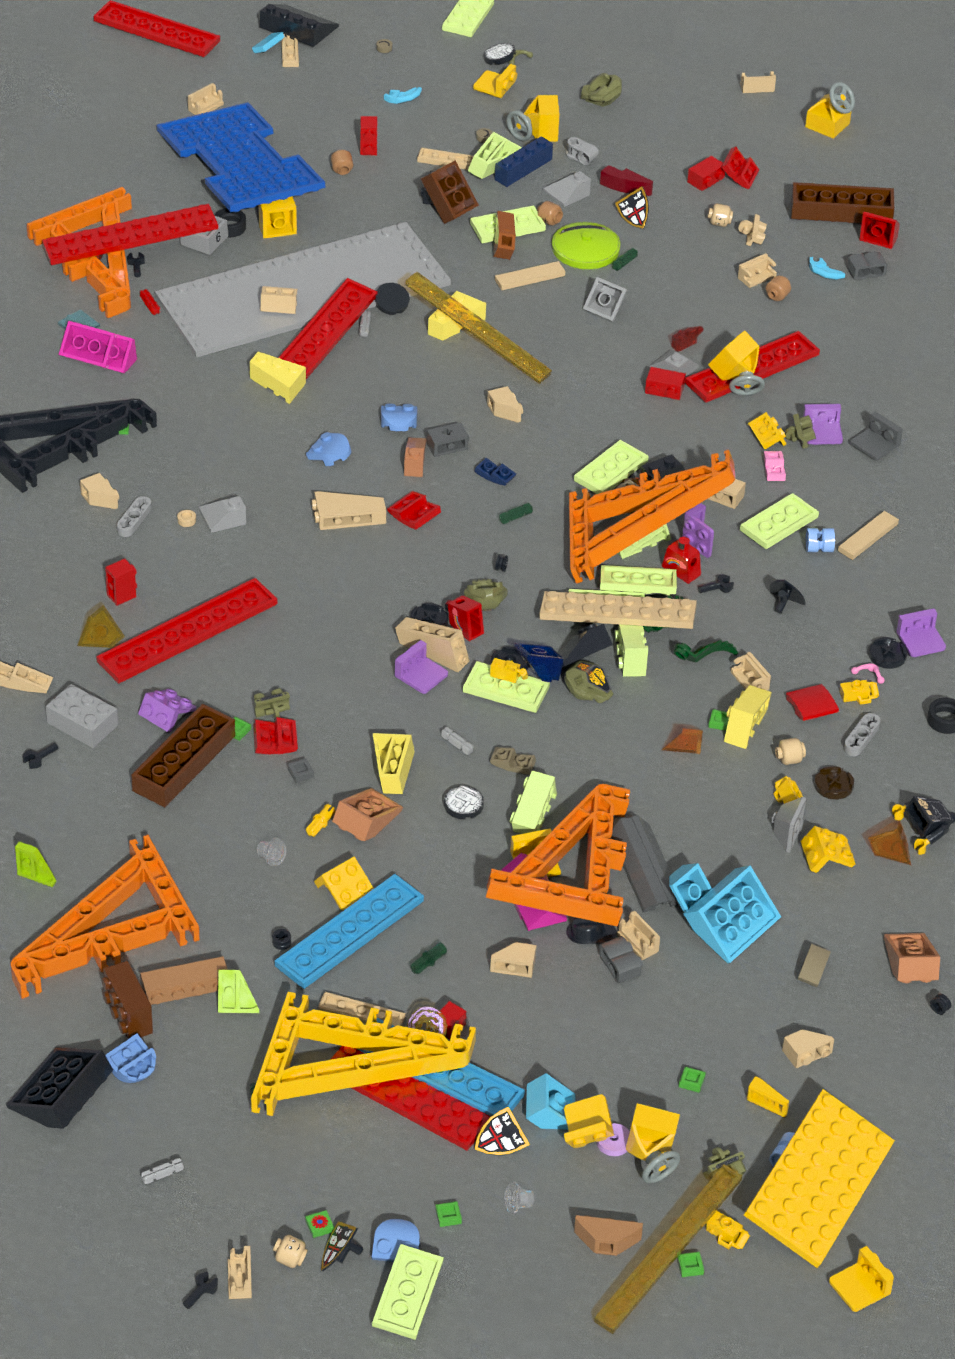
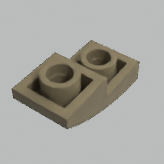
[490,747,536,774]
[797,944,831,987]

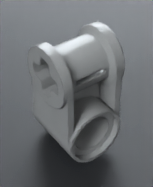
[566,137,599,165]

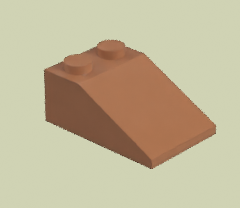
[332,788,403,841]
[884,933,940,983]

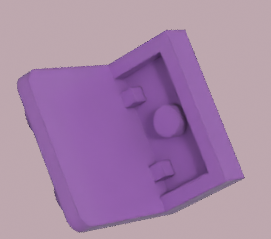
[803,404,843,445]
[682,503,714,558]
[897,608,946,657]
[395,640,448,694]
[138,689,197,732]

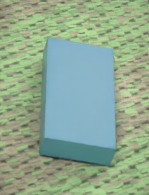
[252,32,285,53]

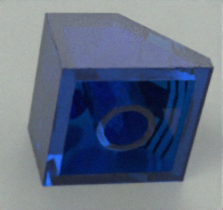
[514,643,564,682]

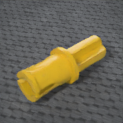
[306,804,336,837]

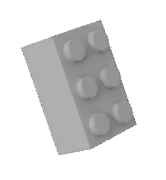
[46,684,118,748]

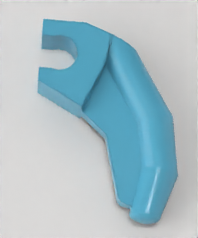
[384,87,422,104]
[809,257,845,280]

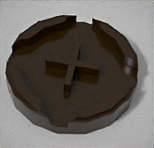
[814,766,854,800]

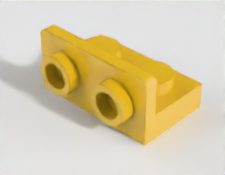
[748,412,786,449]

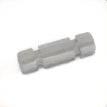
[359,310,371,337]
[441,727,474,755]
[141,1158,184,1184]

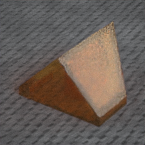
[662,728,703,754]
[868,820,911,865]

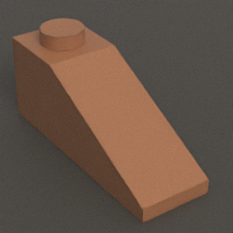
[404,437,427,477]

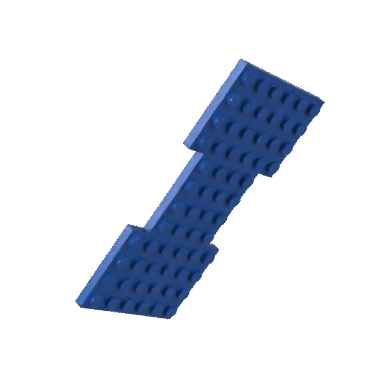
[157,102,325,212]

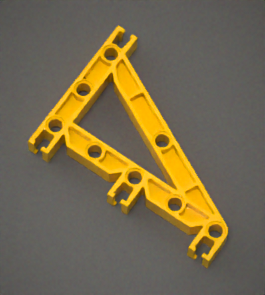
[251,992,476,1116]

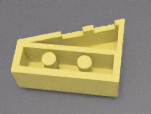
[428,291,486,341]
[250,352,306,404]
[724,685,772,749]
[373,733,415,794]

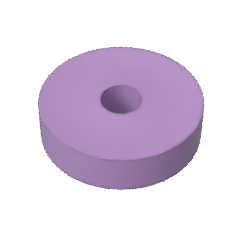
[596,1123,630,1156]

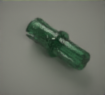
[410,942,447,974]

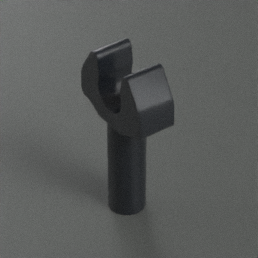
[127,252,145,278]
[698,575,734,593]
[23,743,58,769]
[183,1272,218,1309]

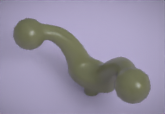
[509,50,533,65]

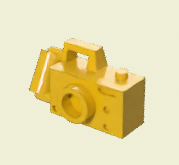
[490,658,528,683]
[839,680,879,704]
[773,776,803,804]
[706,1211,750,1250]

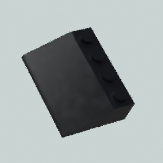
[260,4,339,47]
[6,1047,113,1129]

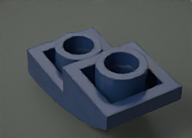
[474,458,516,486]

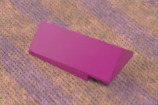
[59,321,137,374]
[501,853,567,931]

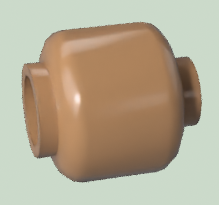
[330,150,354,175]
[537,201,563,226]
[766,275,791,301]

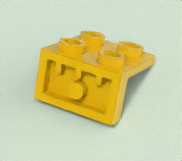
[510,828,561,877]
[314,856,374,911]

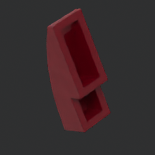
[600,165,653,196]

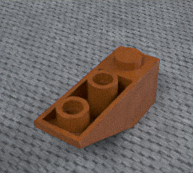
[493,211,516,260]

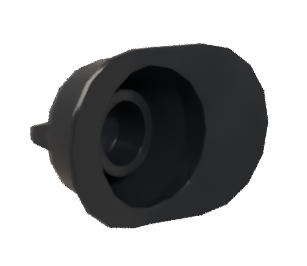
[566,917,617,944]

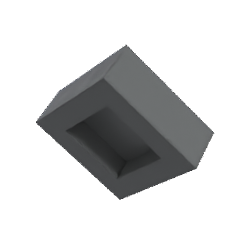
[288,759,314,783]

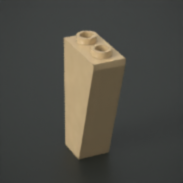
[311,491,386,530]
[395,617,470,672]

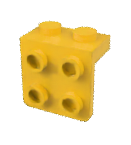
[473,64,517,98]
[800,826,856,873]
[564,1094,614,1148]
[829,1246,894,1312]

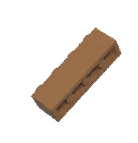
[140,956,228,1005]

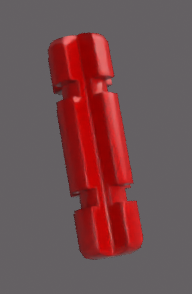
[140,289,160,315]

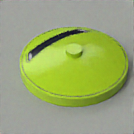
[552,222,620,269]

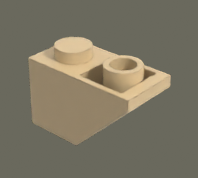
[487,386,523,422]
[80,473,119,509]
[782,1029,834,1068]

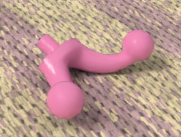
[851,663,885,684]

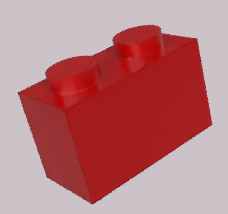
[360,116,377,155]
[687,156,725,191]
[645,367,686,400]
[105,559,137,606]

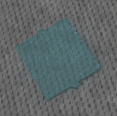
[58,310,100,330]

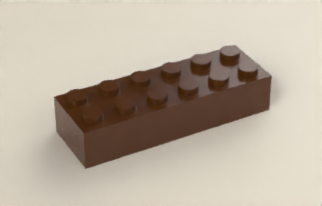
[791,182,895,223]
[131,704,235,808]

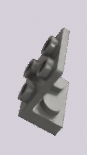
[850,411,903,461]

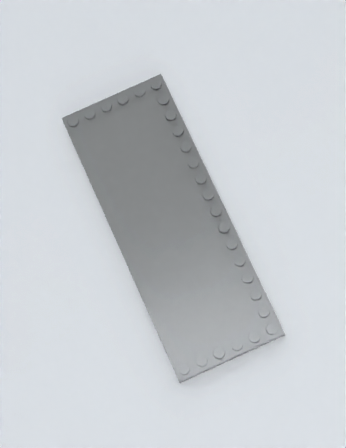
[155,222,451,358]

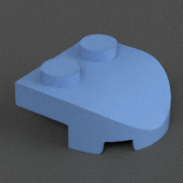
[381,404,417,431]
[306,432,352,466]
[105,1034,156,1083]
[372,1219,420,1262]

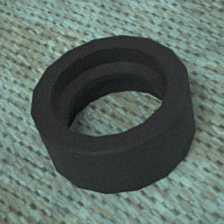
[214,208,246,238]
[927,697,955,734]

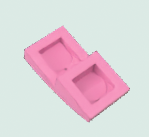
[764,451,786,481]

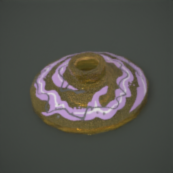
[407,1006,447,1036]

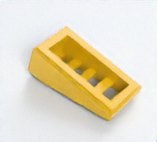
[747,1076,789,1117]

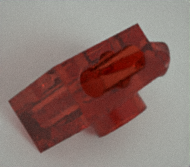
[671,326,704,352]

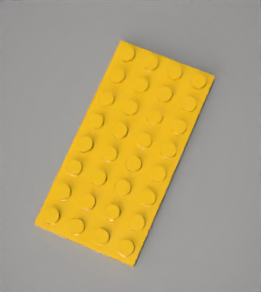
[744,1089,895,1268]

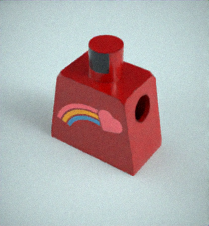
[662,537,701,584]
[444,596,484,641]

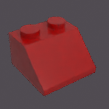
[859,212,900,249]

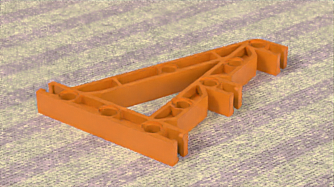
[27,187,132,318]
[569,450,735,584]
[485,784,630,926]
[11,835,200,999]

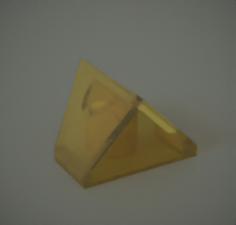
[77,605,125,648]

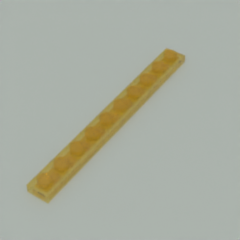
[405,272,552,384]
[594,1164,742,1334]

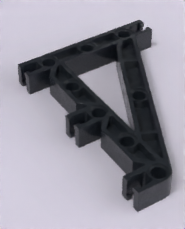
[0,399,157,493]

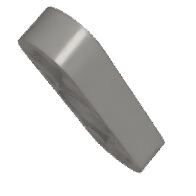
[117,496,152,537]
[844,713,880,756]

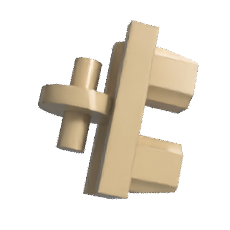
[739,214,767,246]

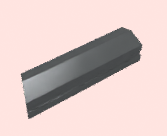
[611,815,680,912]

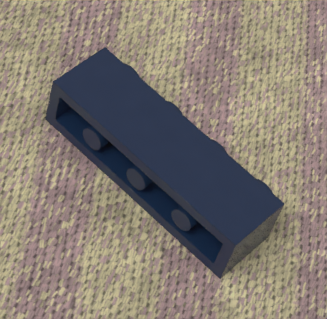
[495,136,553,187]

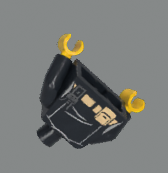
[892,796,955,855]

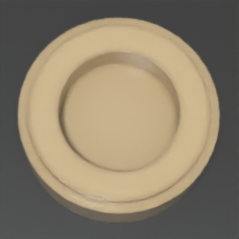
[177,510,196,527]

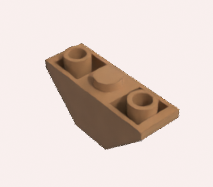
[574,1215,643,1256]

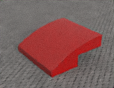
[721,147,760,189]
[387,491,441,530]
[786,684,839,721]
[253,717,298,754]

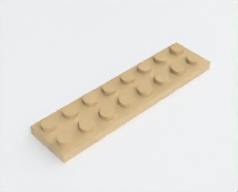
[540,591,697,629]

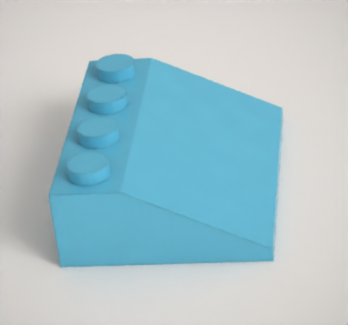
[684,865,781,963]

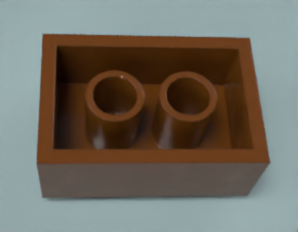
[421,160,479,224]
[101,961,153,1039]

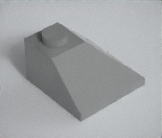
[543,171,591,207]
[583,277,628,322]
[649,350,699,377]
[199,496,246,533]
[772,797,806,853]

